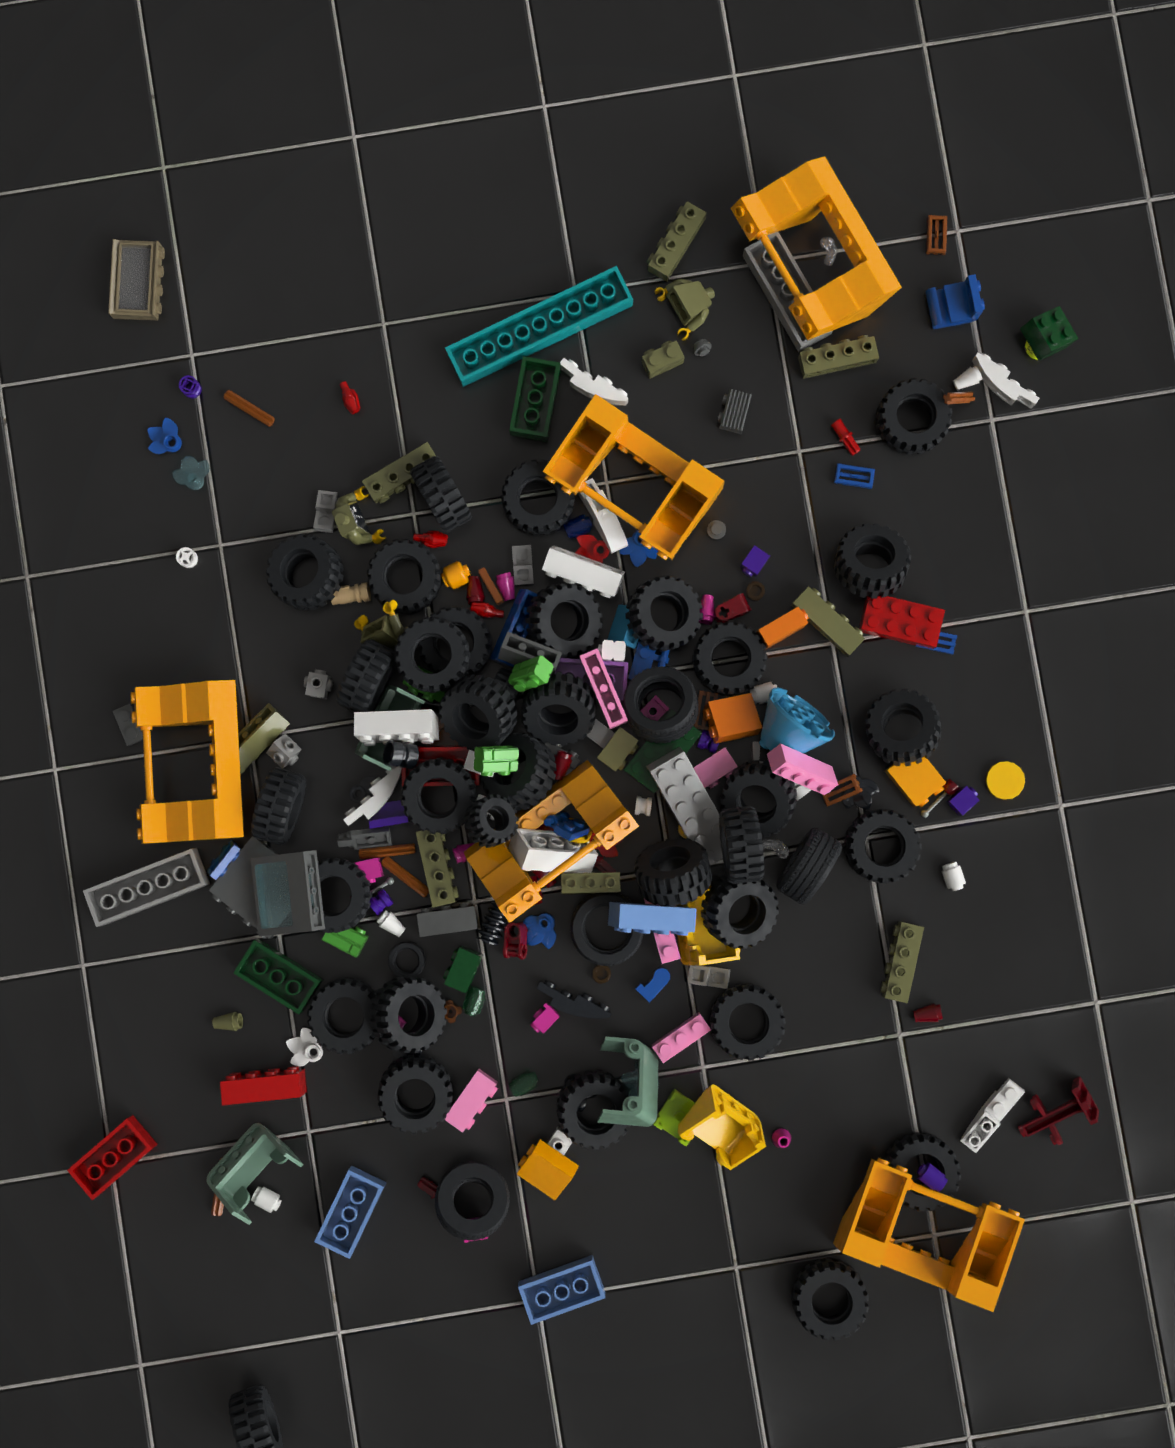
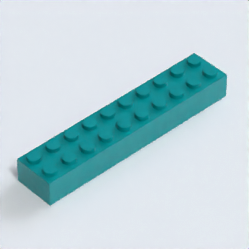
[445,266,633,387]

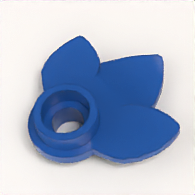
[147,418,182,454]
[620,530,658,567]
[523,913,556,949]

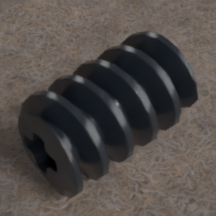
[476,902,508,946]

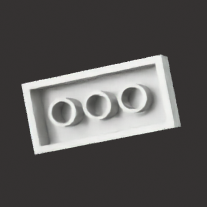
[542,545,625,598]
[354,709,439,746]
[508,828,598,873]

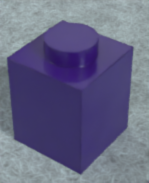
[740,545,770,577]
[946,786,980,816]

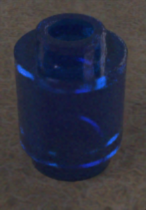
[564,514,593,539]

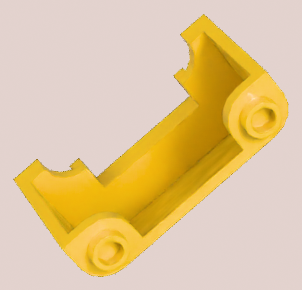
[676,884,740,966]
[678,1084,766,1170]

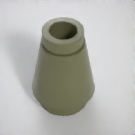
[212,1012,243,1031]

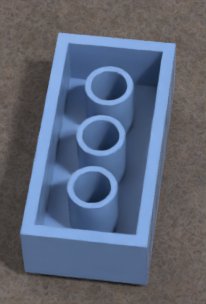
[608,902,696,936]
[314,1166,387,1259]
[518,1255,605,1325]

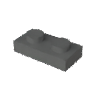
[113,704,143,746]

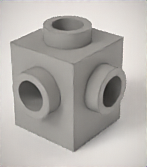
[304,670,333,699]
[266,734,302,769]

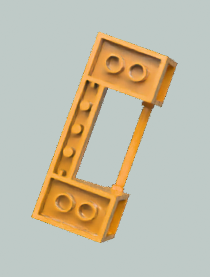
[730,156,902,340]
[543,394,724,560]
[130,680,244,844]
[464,760,639,922]
[833,1158,1025,1312]

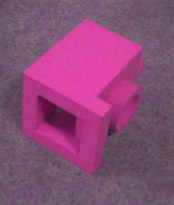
[640,695,669,721]
[530,1001,560,1034]

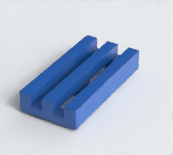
[834,463,875,489]
[915,632,957,655]

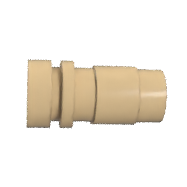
[331,582,371,605]

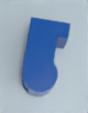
[635,967,670,1003]

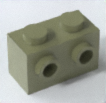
[642,340,685,379]
[597,727,639,772]

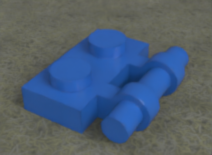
[628,642,670,680]
[544,812,590,841]
[207,840,240,880]

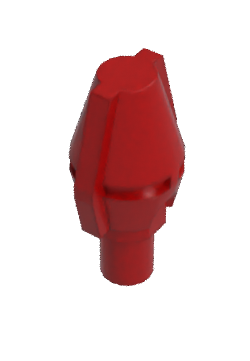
[340,381,360,415]
[413,531,448,548]
[469,602,504,618]

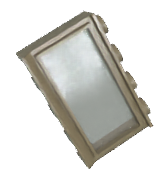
[108,239,165,321]

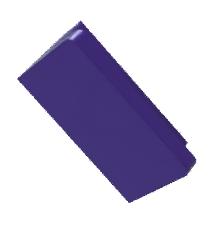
[369,800,409,829]

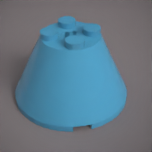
[759,688,835,754]

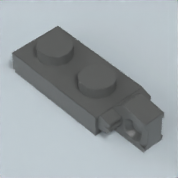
[337,826,392,850]

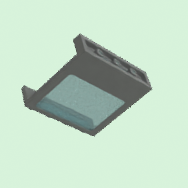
[251,850,325,936]

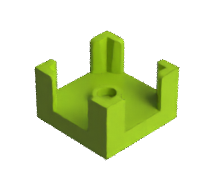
[653,1089,695,1147]

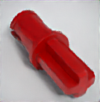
[831,419,860,455]

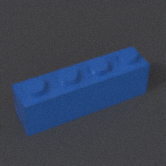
[490,589,538,667]

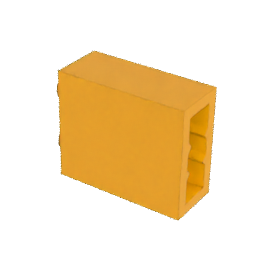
[885,757,946,808]
[517,1139,579,1200]

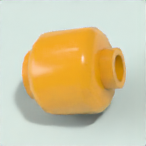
[441,561,471,589]

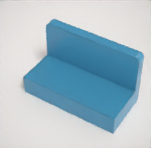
[607,605,639,649]

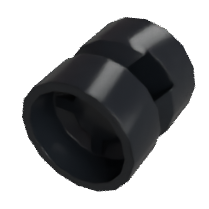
[383,740,419,769]

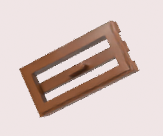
[926,215,947,255]
[478,567,504,606]
[694,690,718,731]
[822,774,863,807]

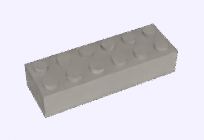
[743,232,833,352]
[646,747,723,866]
[83,848,210,927]

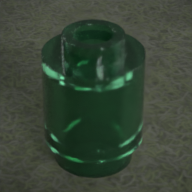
[462,986,486,1017]
[509,1070,539,1097]

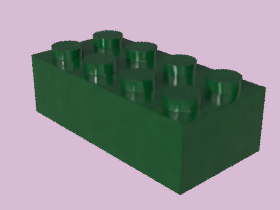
[509,356,561,442]
[624,710,702,794]
[234,939,323,1014]

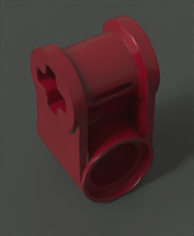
[715,593,751,623]
[503,922,528,960]

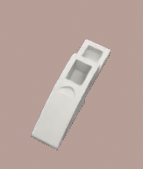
[972,353,1039,409]
[560,358,628,406]
[578,478,628,554]
[343,766,402,826]
[960,1078,1025,1153]

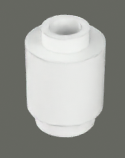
[750,682,777,705]
[941,861,966,891]
[251,1186,282,1213]

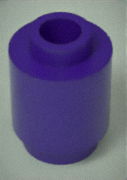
[917,1163,948,1192]

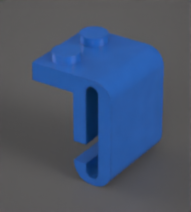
[925,274,985,329]

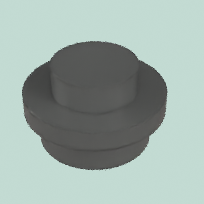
[693,339,712,356]
[707,520,726,540]

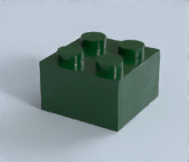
[1020,306,1078,361]
[443,946,484,993]

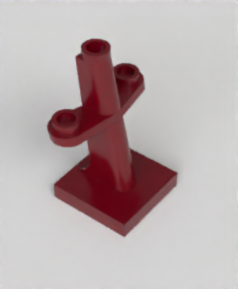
[1018,1076,1099,1145]

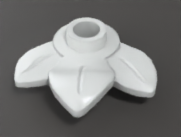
[286,1027,323,1066]

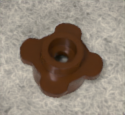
[444,1000,462,1023]

